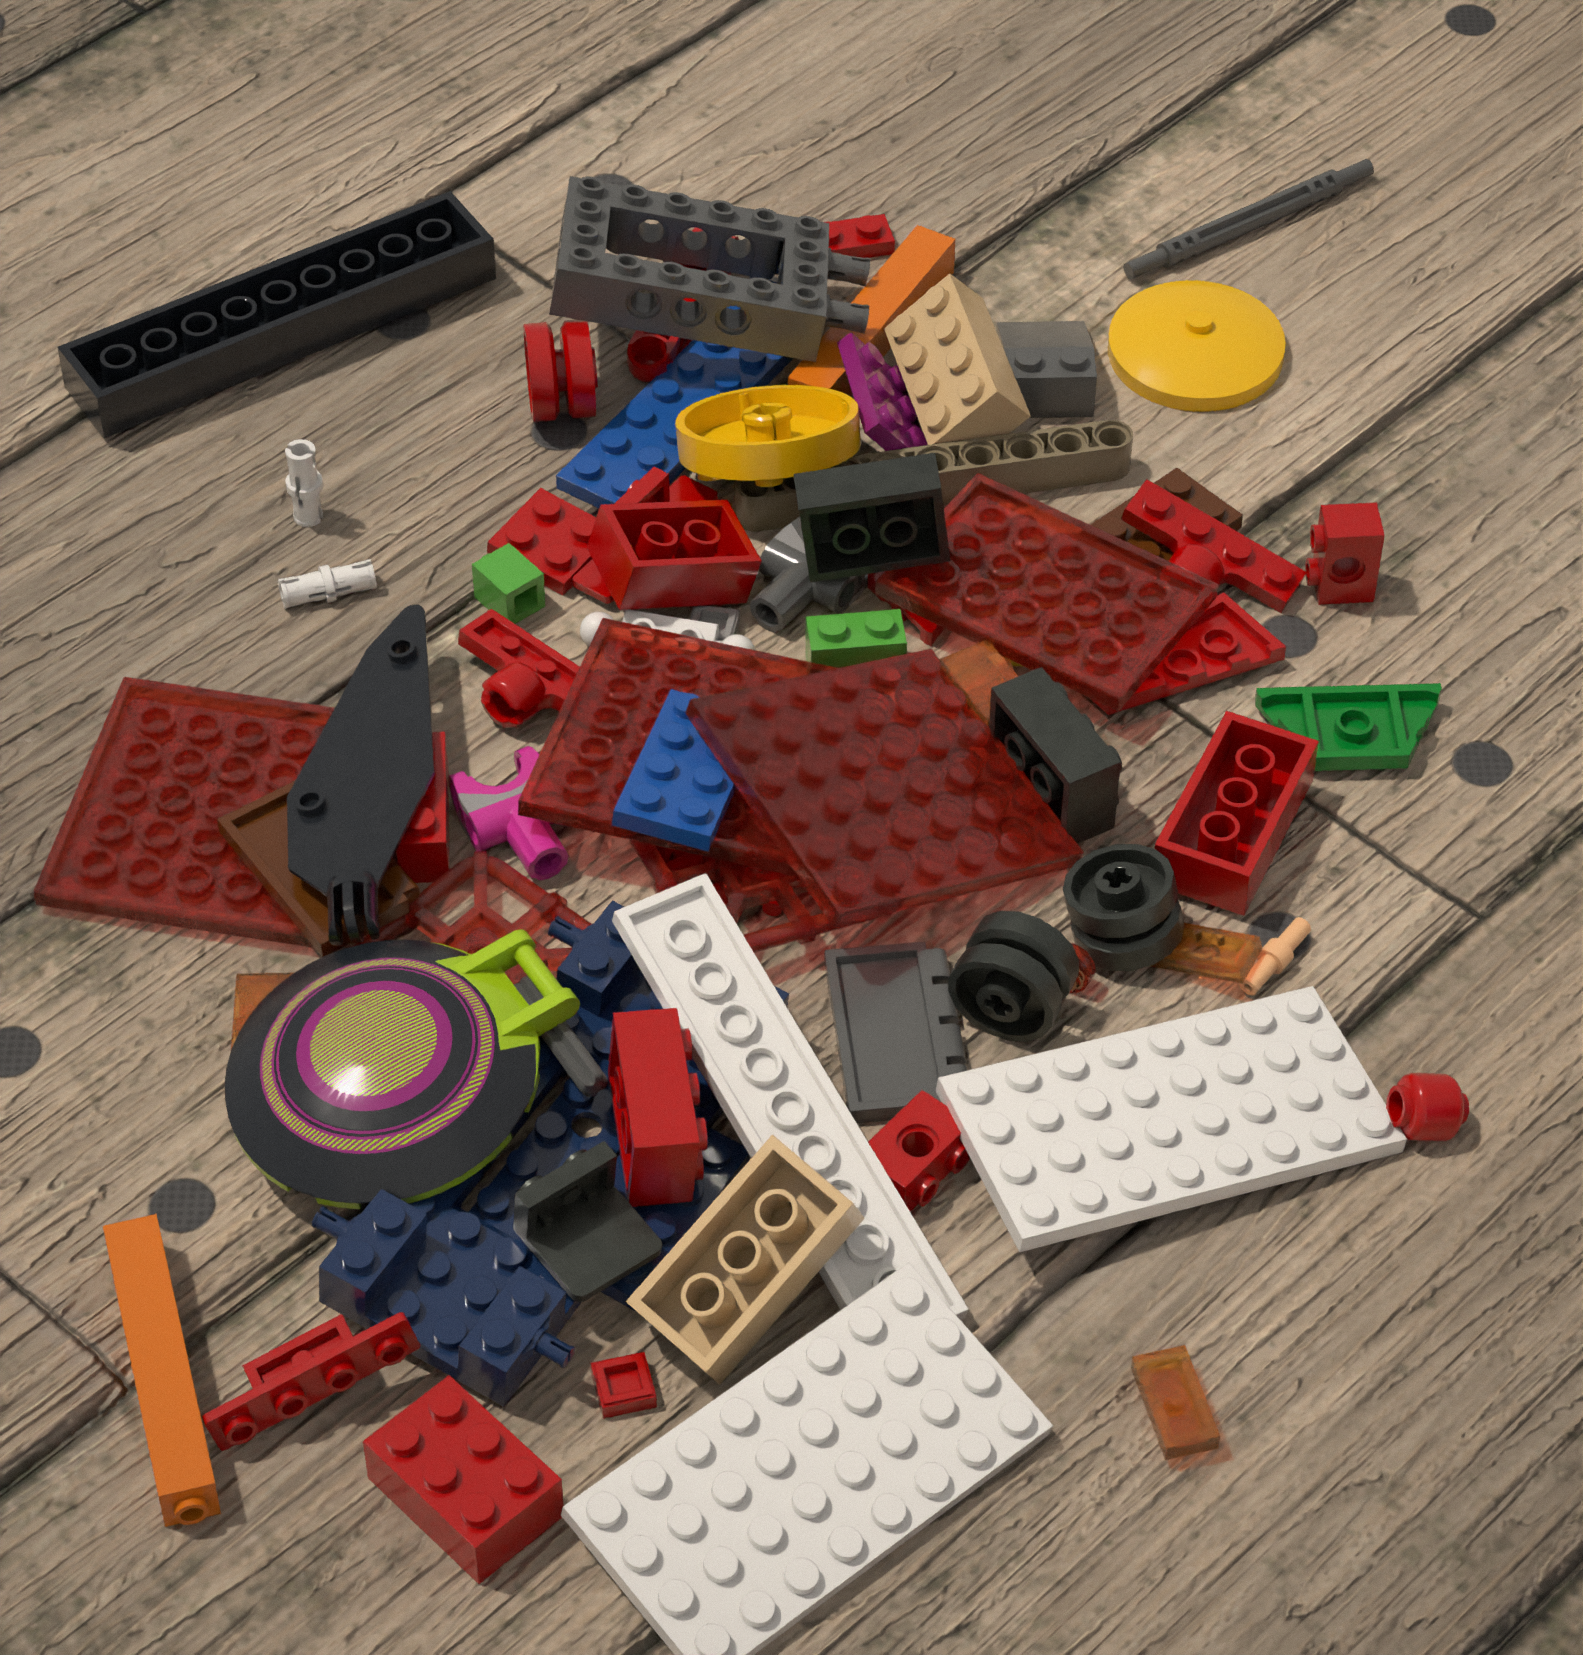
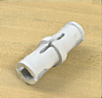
[285,439,323,527]
[278,559,377,609]

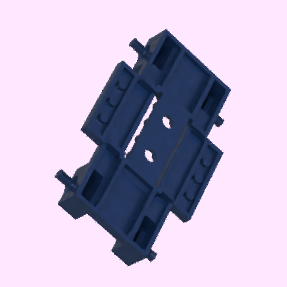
[312,900,789,1407]

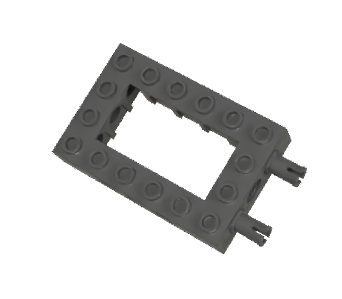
[549,176,870,362]

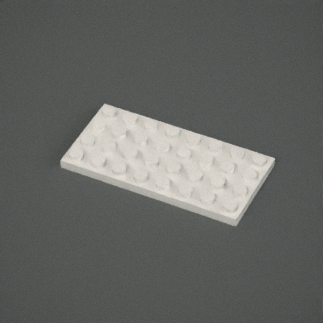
[936,986,1407,1252]
[561,1262,1053,1655]

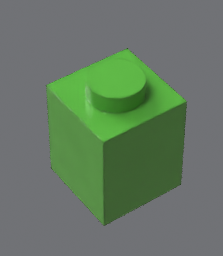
[472,543,546,624]

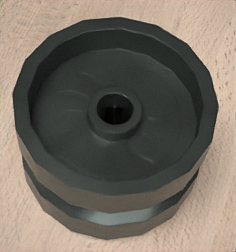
[1063,844,1184,971]
[948,911,1080,1042]

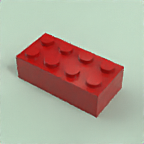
[1154,710,1319,916]

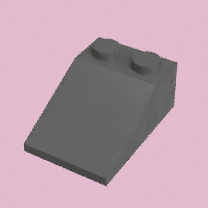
[996,321,1097,418]

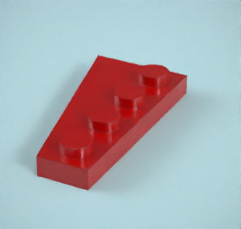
[1077,592,1286,715]

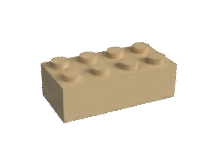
[884,273,1031,445]
[626,1134,865,1385]

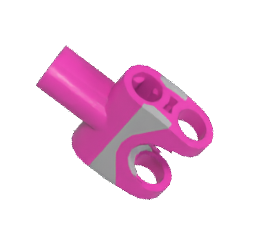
[448,746,571,880]

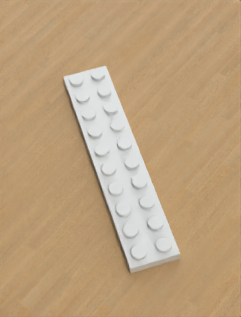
[612,873,968,1320]

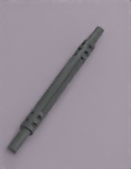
[1123,159,1374,279]

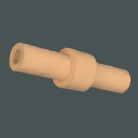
[1239,917,1311,996]

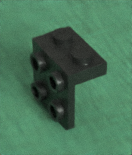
[513,1141,662,1302]

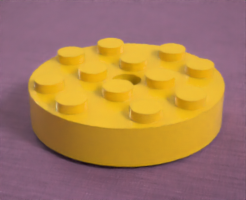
[675,385,861,487]

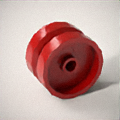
[523,319,598,422]

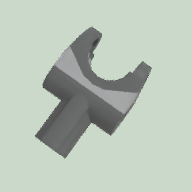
[750,517,868,632]

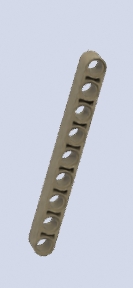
[734,420,1133,532]

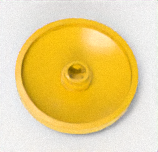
[1108,280,1286,412]

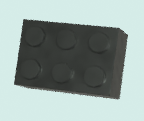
[794,453,950,583]
[987,667,1122,850]

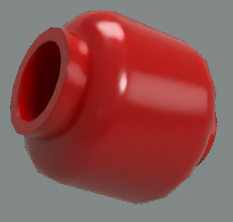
[1386,1073,1469,1142]

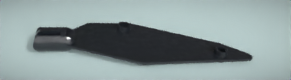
[287,605,435,946]

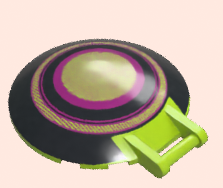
[225,929,580,1209]

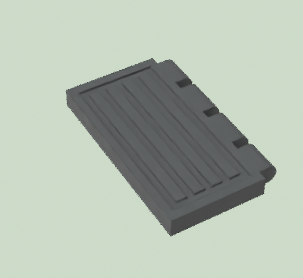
[824,941,968,1123]

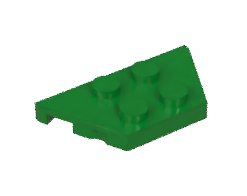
[1255,683,1442,771]

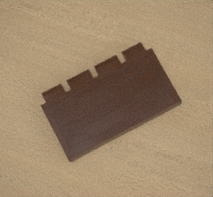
[217,780,421,957]

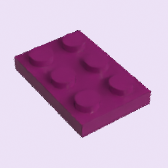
[837,333,928,451]

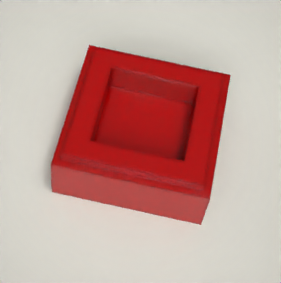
[590,1352,657,1419]

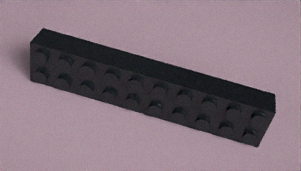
[57,191,496,439]

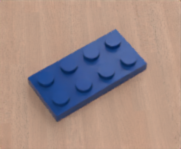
[612,689,765,852]

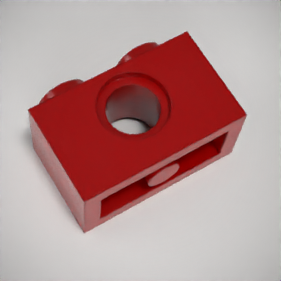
[1305,502,1385,605]
[868,1090,970,1212]

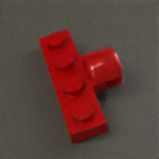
[1121,479,1307,613]
[458,609,634,739]

